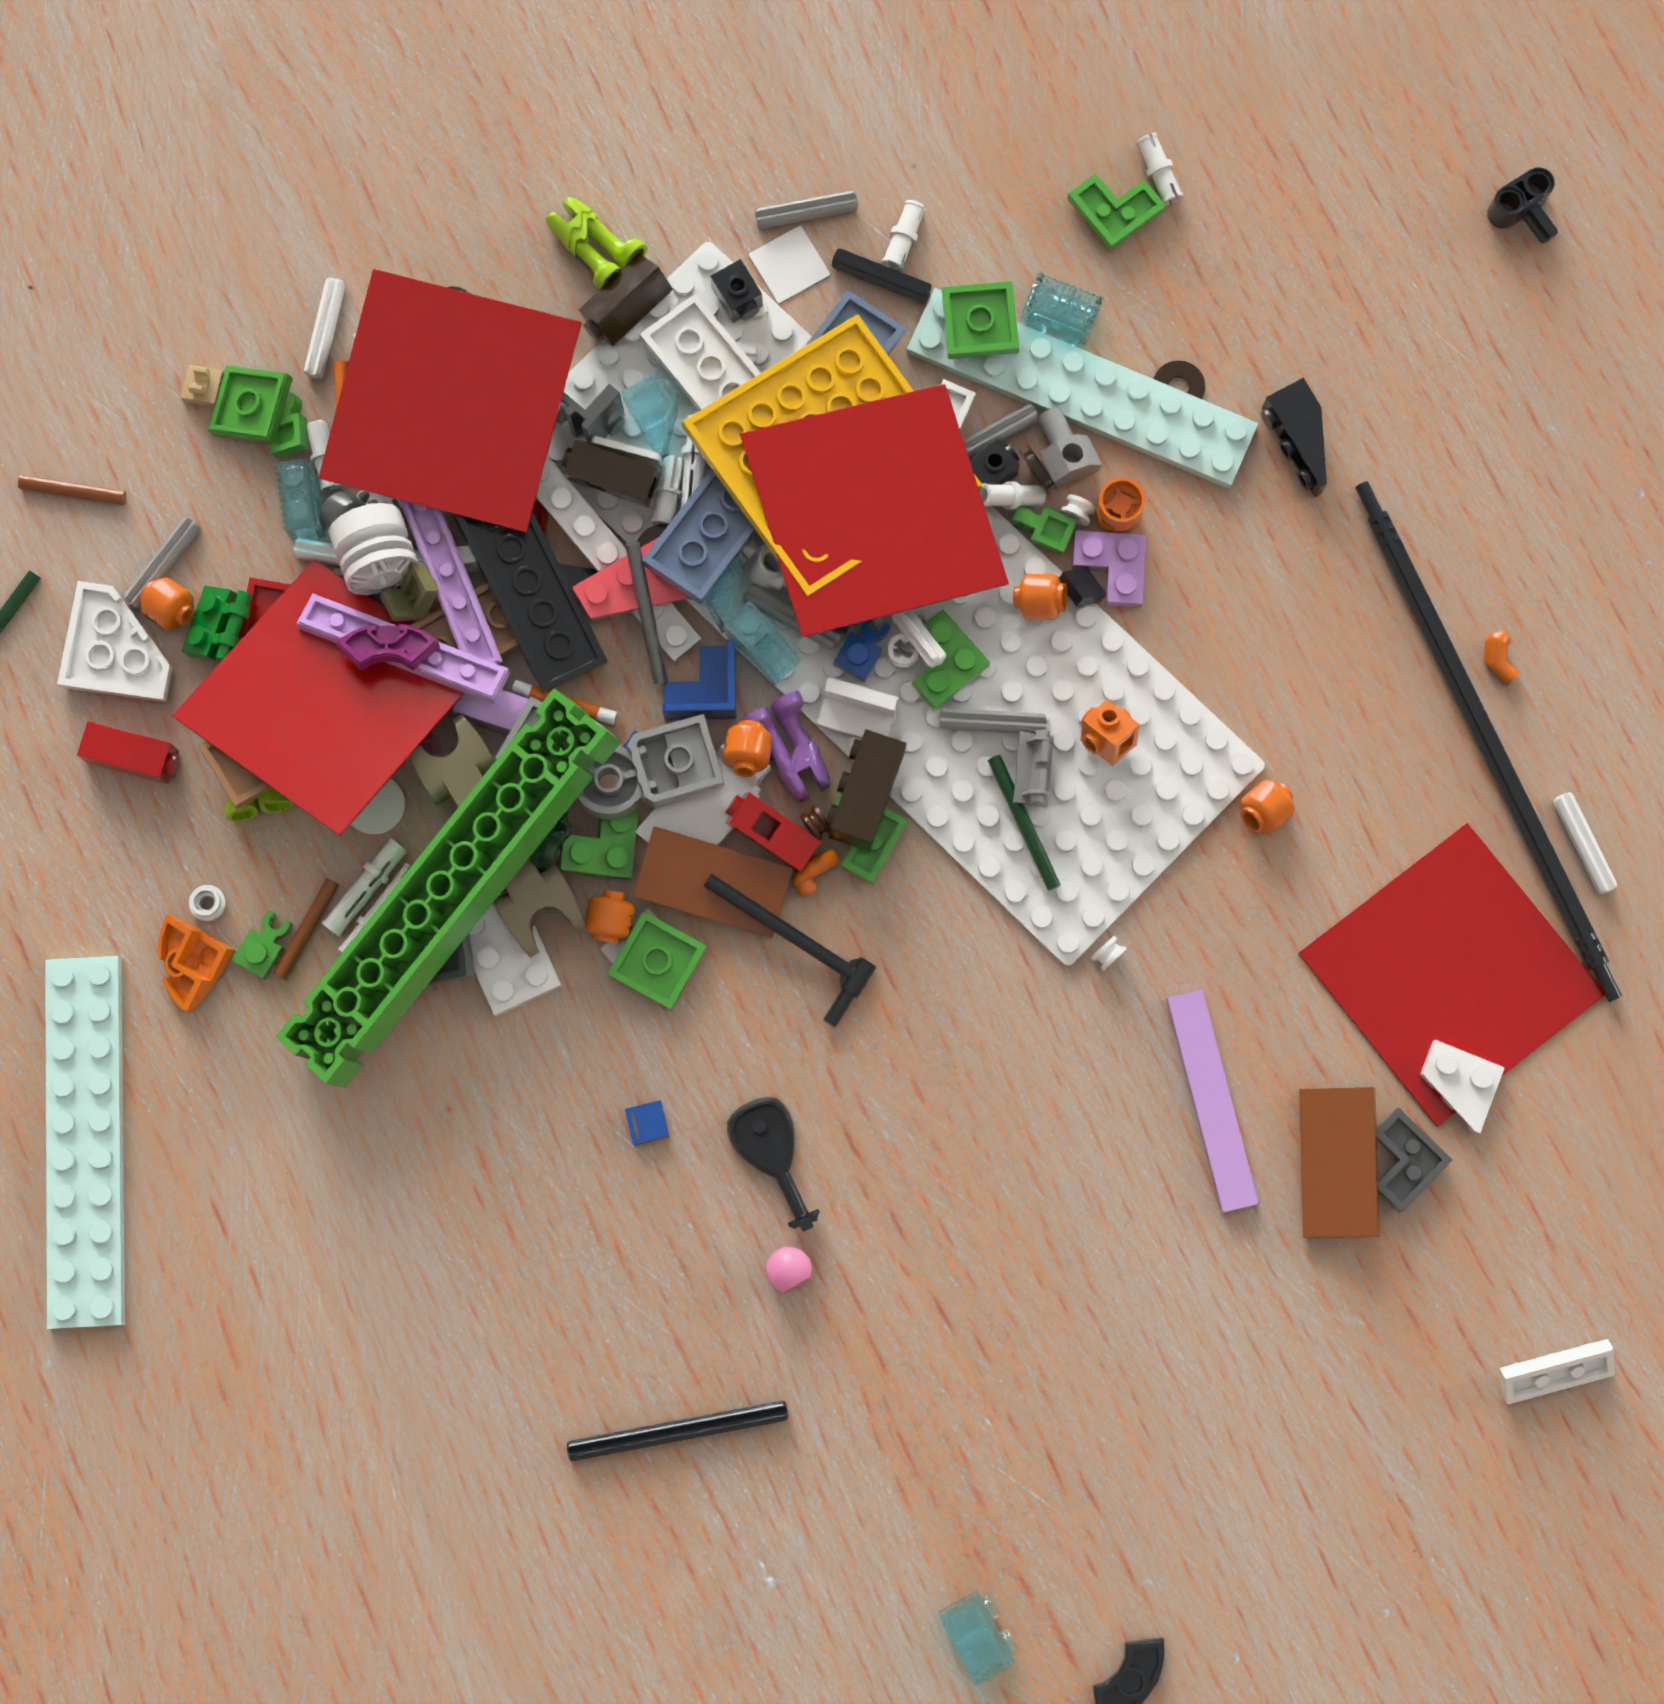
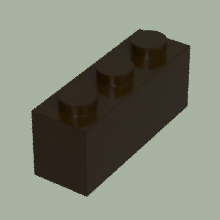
[825,729,907,852]

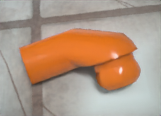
[1484,630,1520,685]
[793,849,840,897]

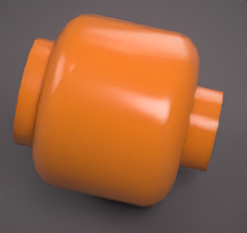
[1013,574,1068,621]
[140,578,195,631]
[723,720,773,777]
[1240,780,1294,834]
[584,889,635,944]

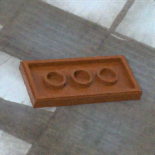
[633,826,793,938]
[1299,1087,1380,1238]

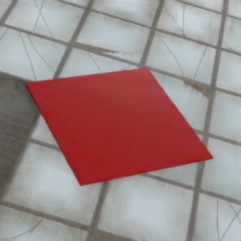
[318,269,582,533]
[740,384,1009,638]
[172,559,464,836]
[1298,823,1605,1127]

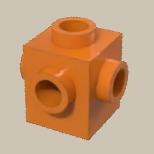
[1080,699,1140,766]

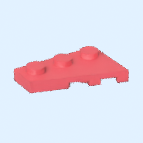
[572,537,692,620]

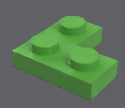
[1067,174,1166,251]
[912,610,990,711]
[834,793,908,885]
[558,807,639,880]

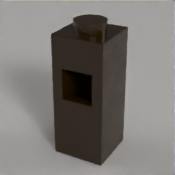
[579,253,673,346]
[561,440,660,508]

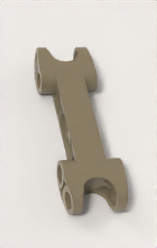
[410,714,586,958]

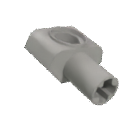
[1038,407,1102,487]

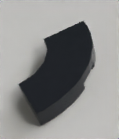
[1092,1637,1164,1704]

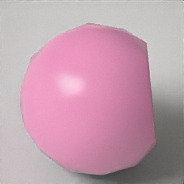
[765,1247,813,1293]

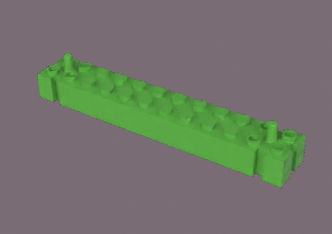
[276,688,622,1088]

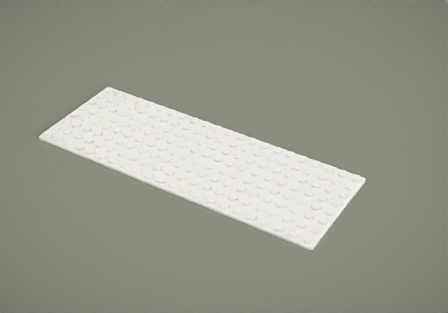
[547,242,1265,966]

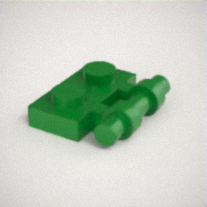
[181,586,253,661]

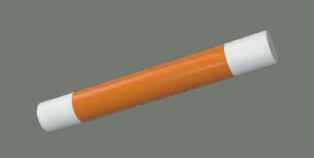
[512,680,618,726]

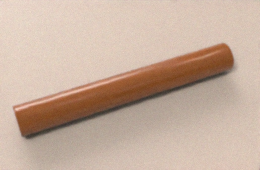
[18,475,126,505]
[273,878,339,980]

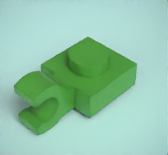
[1011,506,1077,556]

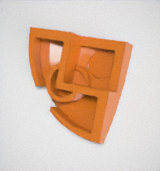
[158,914,235,1013]

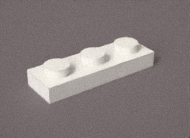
[1500,1339,1615,1405]

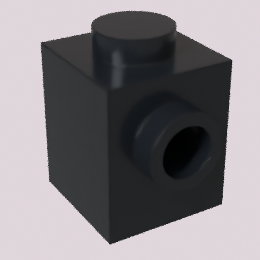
[710,259,763,323]
[970,438,1020,485]

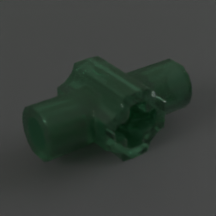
[530,808,573,869]

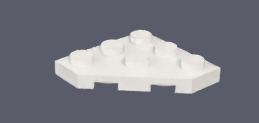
[57,581,173,703]

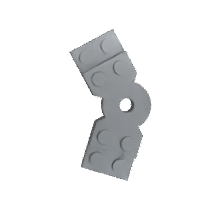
[494,696,724,820]

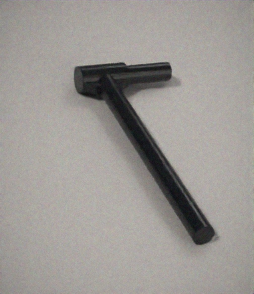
[704,874,877,1027]

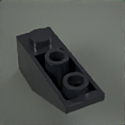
[1261,377,1327,497]

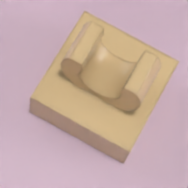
[180,364,224,407]

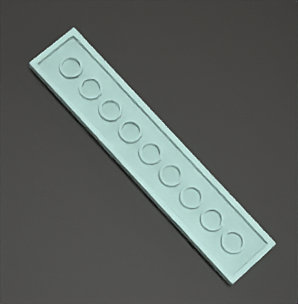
[906,288,1258,490]
[45,956,125,1329]

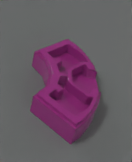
[335,624,440,671]

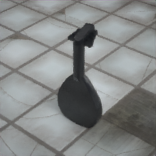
[727,1097,820,1232]

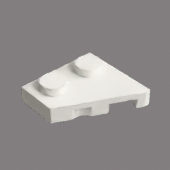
[1420,1040,1504,1134]

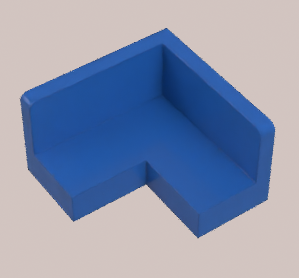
[663,640,737,720]

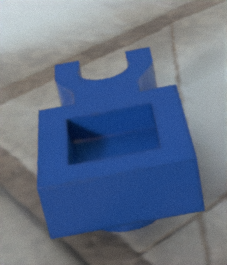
[833,620,891,683]

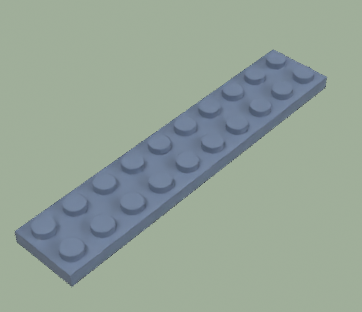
[642,290,906,605]

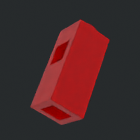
[77,721,180,784]
[725,792,821,872]

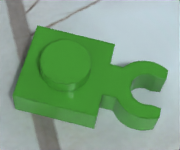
[270,393,308,459]
[232,910,293,980]

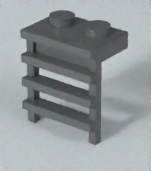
[556,384,625,445]

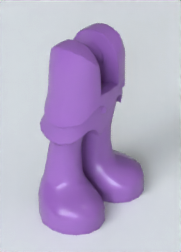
[739,690,831,802]

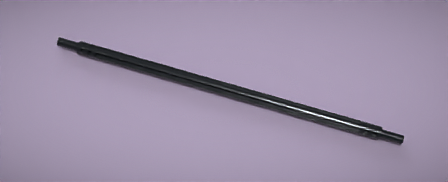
[1355,481,1622,1002]

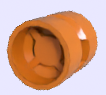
[1095,478,1145,534]

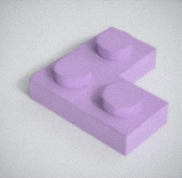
[1072,530,1146,607]

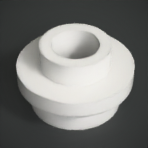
[189,885,226,921]

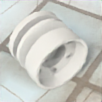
[328,503,418,595]

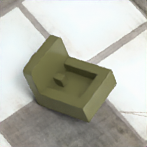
[380,563,439,622]

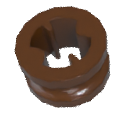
[800,805,831,840]

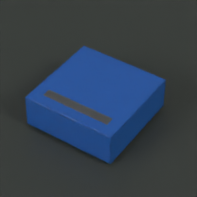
[625,1100,670,1146]

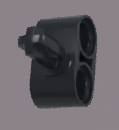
[1487,167,1558,244]

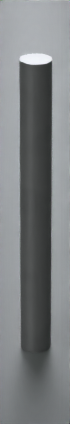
[625,541,668,684]

